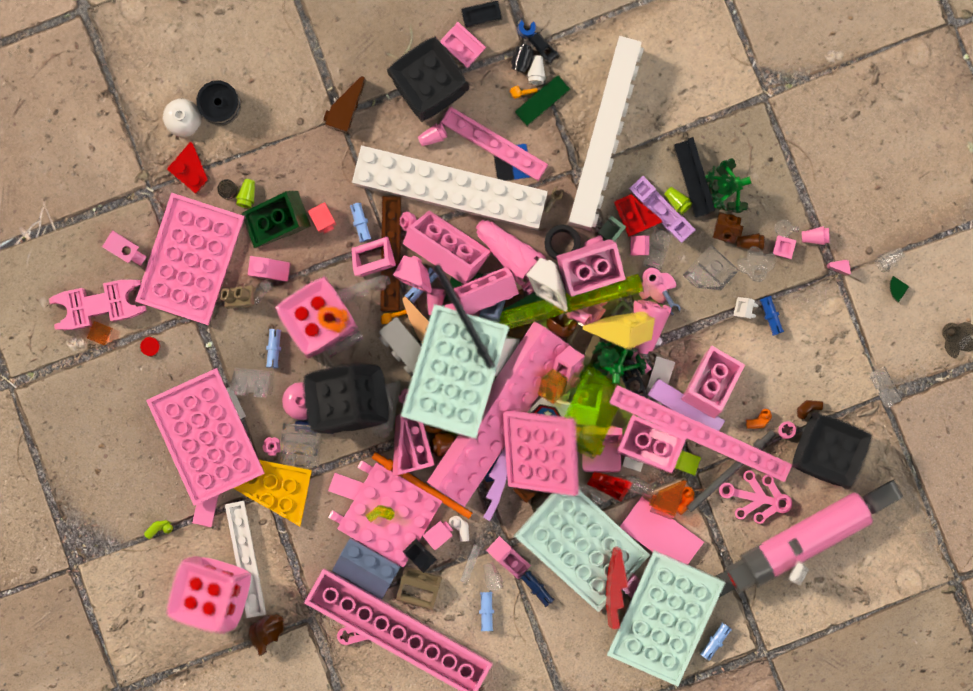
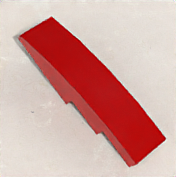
[606,547,628,630]

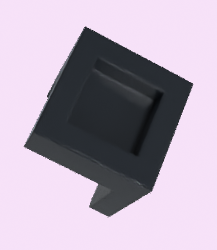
[403,539,437,573]

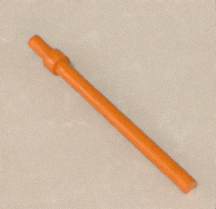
[372,452,473,519]

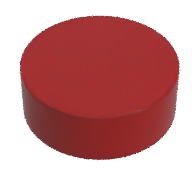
[140,337,160,356]

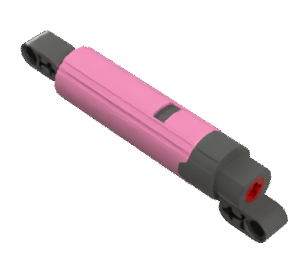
[715,480,904,597]

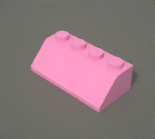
[403,211,491,284]

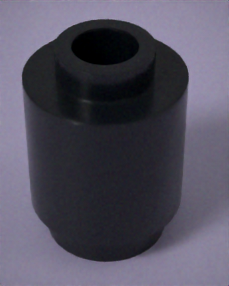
[511,43,534,73]

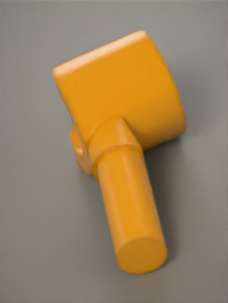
[510,85,538,99]
[381,310,407,324]

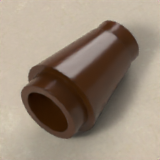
[737,233,765,252]

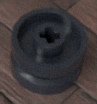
[196,80,241,126]

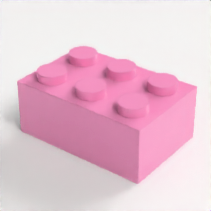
[556,239,625,297]
[681,346,745,419]

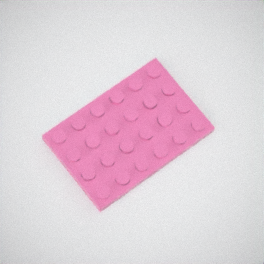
[135,193,245,325]
[146,368,265,506]

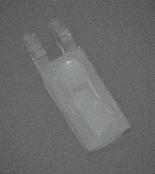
[337,275,391,302]

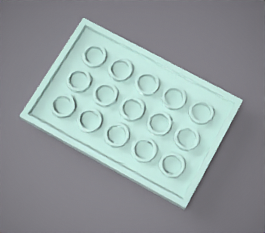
[401,304,509,439]
[514,489,650,612]
[607,550,725,686]

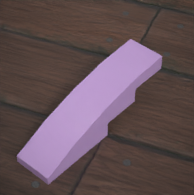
[648,379,725,431]
[483,448,507,521]

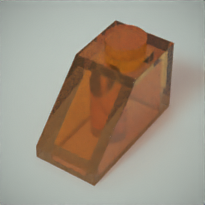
[649,480,687,520]

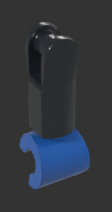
[517,20,560,65]

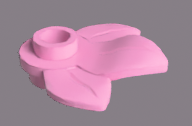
[638,267,676,303]

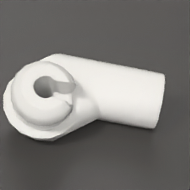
[449,516,469,541]

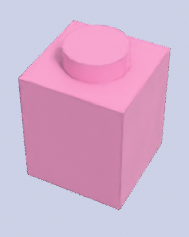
[423,521,453,550]

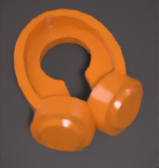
[317,306,349,334]

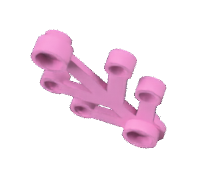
[718,470,792,524]

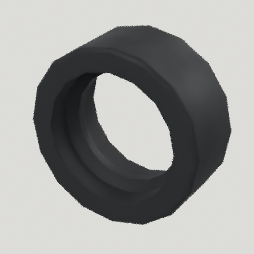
[544,224,581,261]

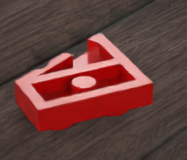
[167,141,208,194]
[614,194,663,237]
[587,472,632,502]

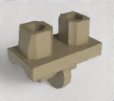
[220,286,256,309]

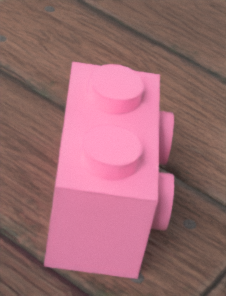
[549,346,585,394]

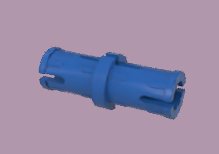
[760,296,784,336]

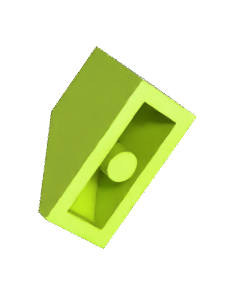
[674,450,701,475]

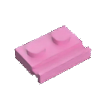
[440,22,486,69]

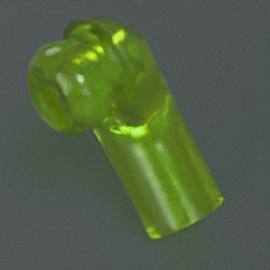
[365,505,395,522]

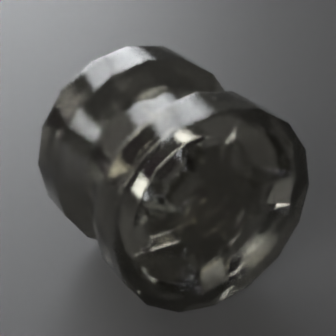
[217,179,238,200]

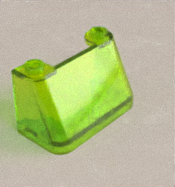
[564,366,625,459]

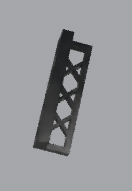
[673,137,715,218]

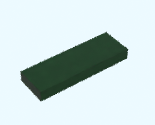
[514,75,570,127]

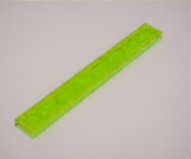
[496,274,644,329]

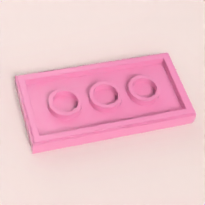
[620,496,704,565]

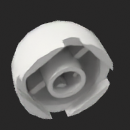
[163,99,202,137]

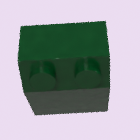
[241,191,311,248]

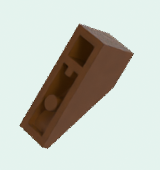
[323,76,366,134]

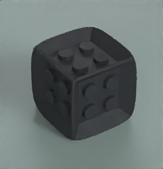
[387,36,469,122]
[303,363,389,433]
[792,412,873,490]

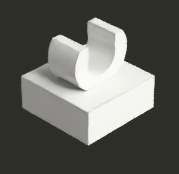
[733,297,758,319]

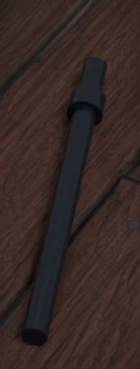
[433,264,495,370]

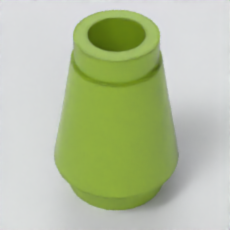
[235,179,255,209]
[664,187,692,214]

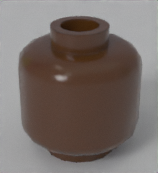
[430,432,456,458]

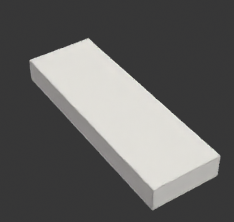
[789,562,809,586]

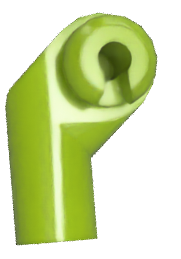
[144,520,173,539]

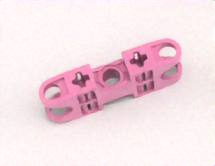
[49,280,147,330]

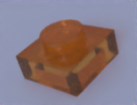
[87,321,113,346]

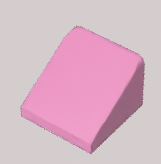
[827,260,851,276]

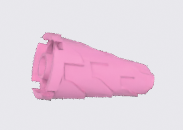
[476,220,546,286]

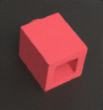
[308,202,336,234]

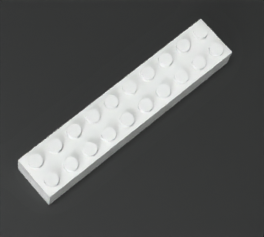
[568,36,644,231]
[352,145,548,231]

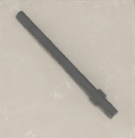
[686,430,776,512]

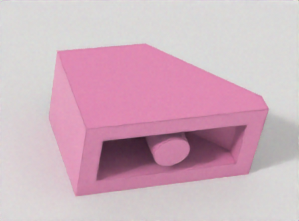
[393,255,432,294]
[248,256,290,282]
[486,536,531,579]

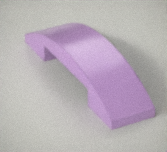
[629,176,696,243]

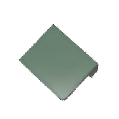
[598,216,626,242]

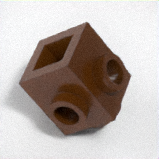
[713,212,744,244]

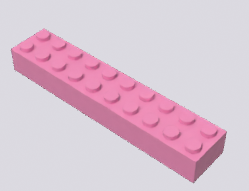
[427,322,571,507]
[304,568,493,691]

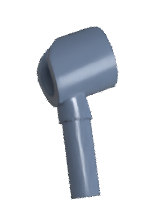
[662,290,681,316]

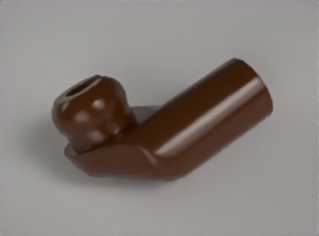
[797,400,823,420]

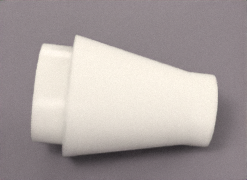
[527,55,546,85]

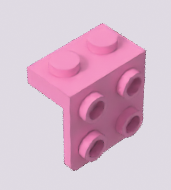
[582,425,622,473]

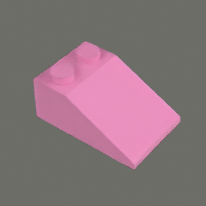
[616,415,687,473]

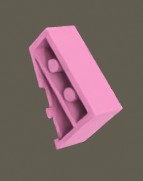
[392,414,434,477]

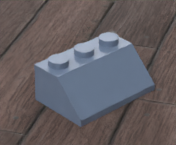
[332,537,401,599]

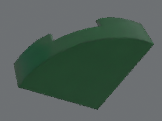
[889,276,909,303]

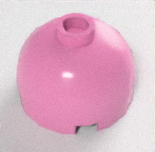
[282,382,308,420]

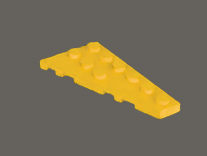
[233,460,312,527]

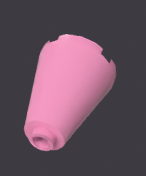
[633,300,672,354]

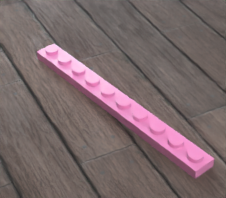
[609,385,792,482]

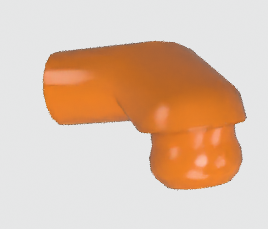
[746,409,772,429]
[675,486,694,515]

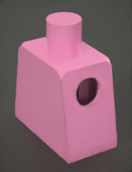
[102,231,147,266]

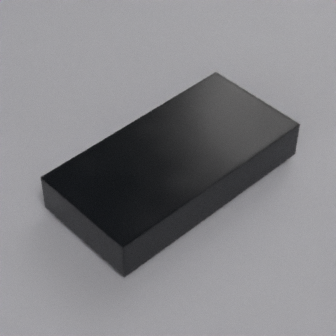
[461,0,502,28]

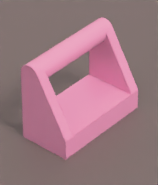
[352,237,396,277]

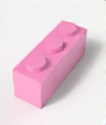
[454,267,519,315]

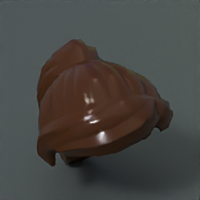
[248,614,285,656]

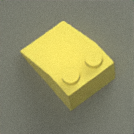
[583,311,655,349]

